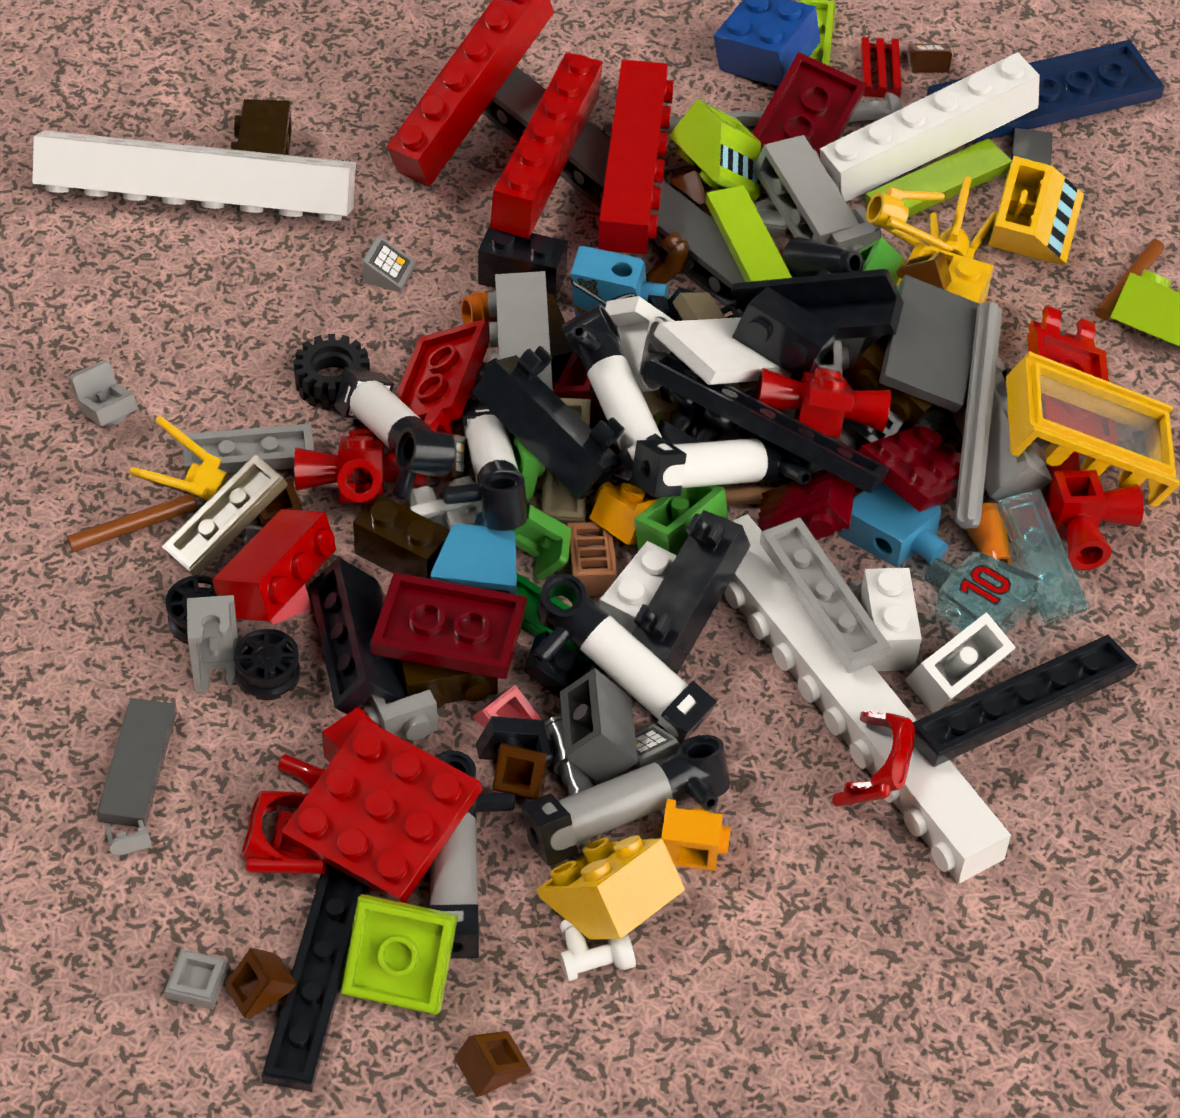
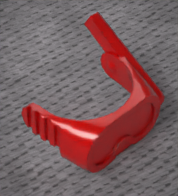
[832,711,915,807]
[240,791,326,875]

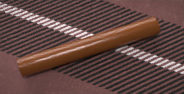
[1095,239,1164,321]
[67,494,197,553]

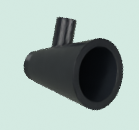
[782,237,863,278]

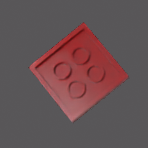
[281,718,483,903]

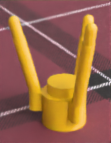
[930,176,997,259]
[866,186,953,252]
[129,416,228,501]

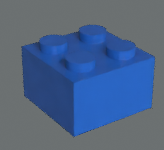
[713,0,821,86]

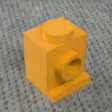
[589,481,660,545]
[661,799,731,871]

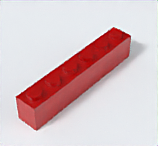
[386,0,554,187]
[490,52,603,239]
[598,59,674,255]

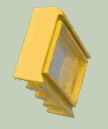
[1006,351,1180,506]

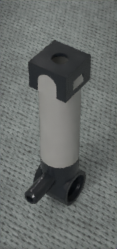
[521,735,730,866]
[429,750,515,959]

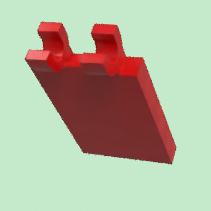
[1027,305,1117,446]
[396,318,490,434]

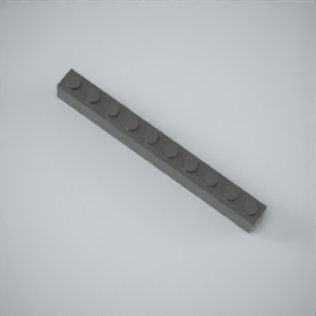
[482,66,745,313]

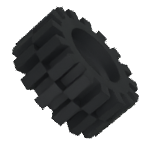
[294,334,370,410]

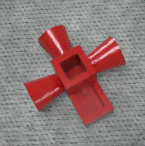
[755,367,891,437]
[294,429,427,503]
[1002,451,1144,570]

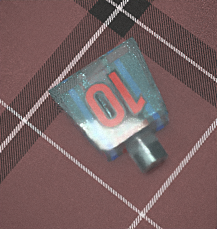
[924,552,1040,635]

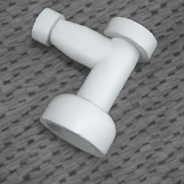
[560,920,636,981]

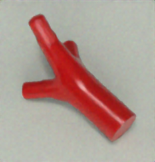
[278,754,325,790]

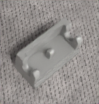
[187,595,239,692]

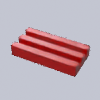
[860,37,902,98]

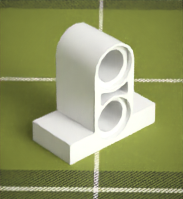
[605,296,674,392]

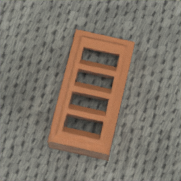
[567,522,617,596]

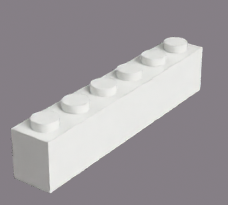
[820,52,1040,201]

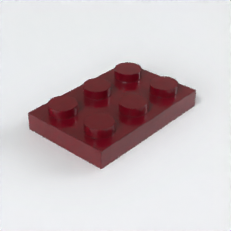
[752,52,867,158]
[858,426,961,512]
[371,572,527,679]

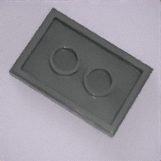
[879,275,980,413]

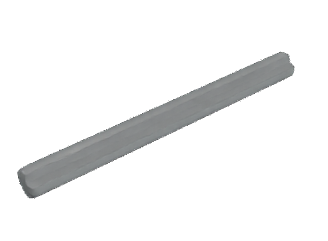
[954,301,1002,529]

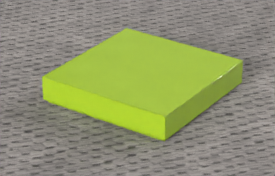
[341,894,458,1015]

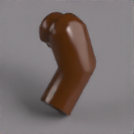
[646,232,690,284]

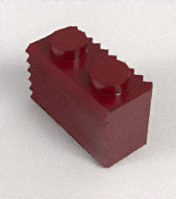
[757,469,855,540]

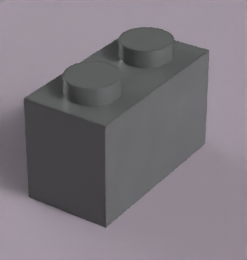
[560,668,638,784]

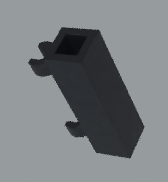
[472,346,625,500]
[632,510,751,674]

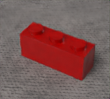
[212,509,337,622]

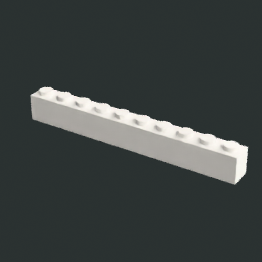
[724,514,1011,884]

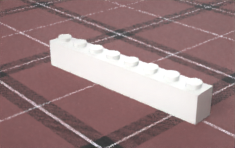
[33,130,356,221]

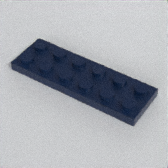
[926,40,1165,146]

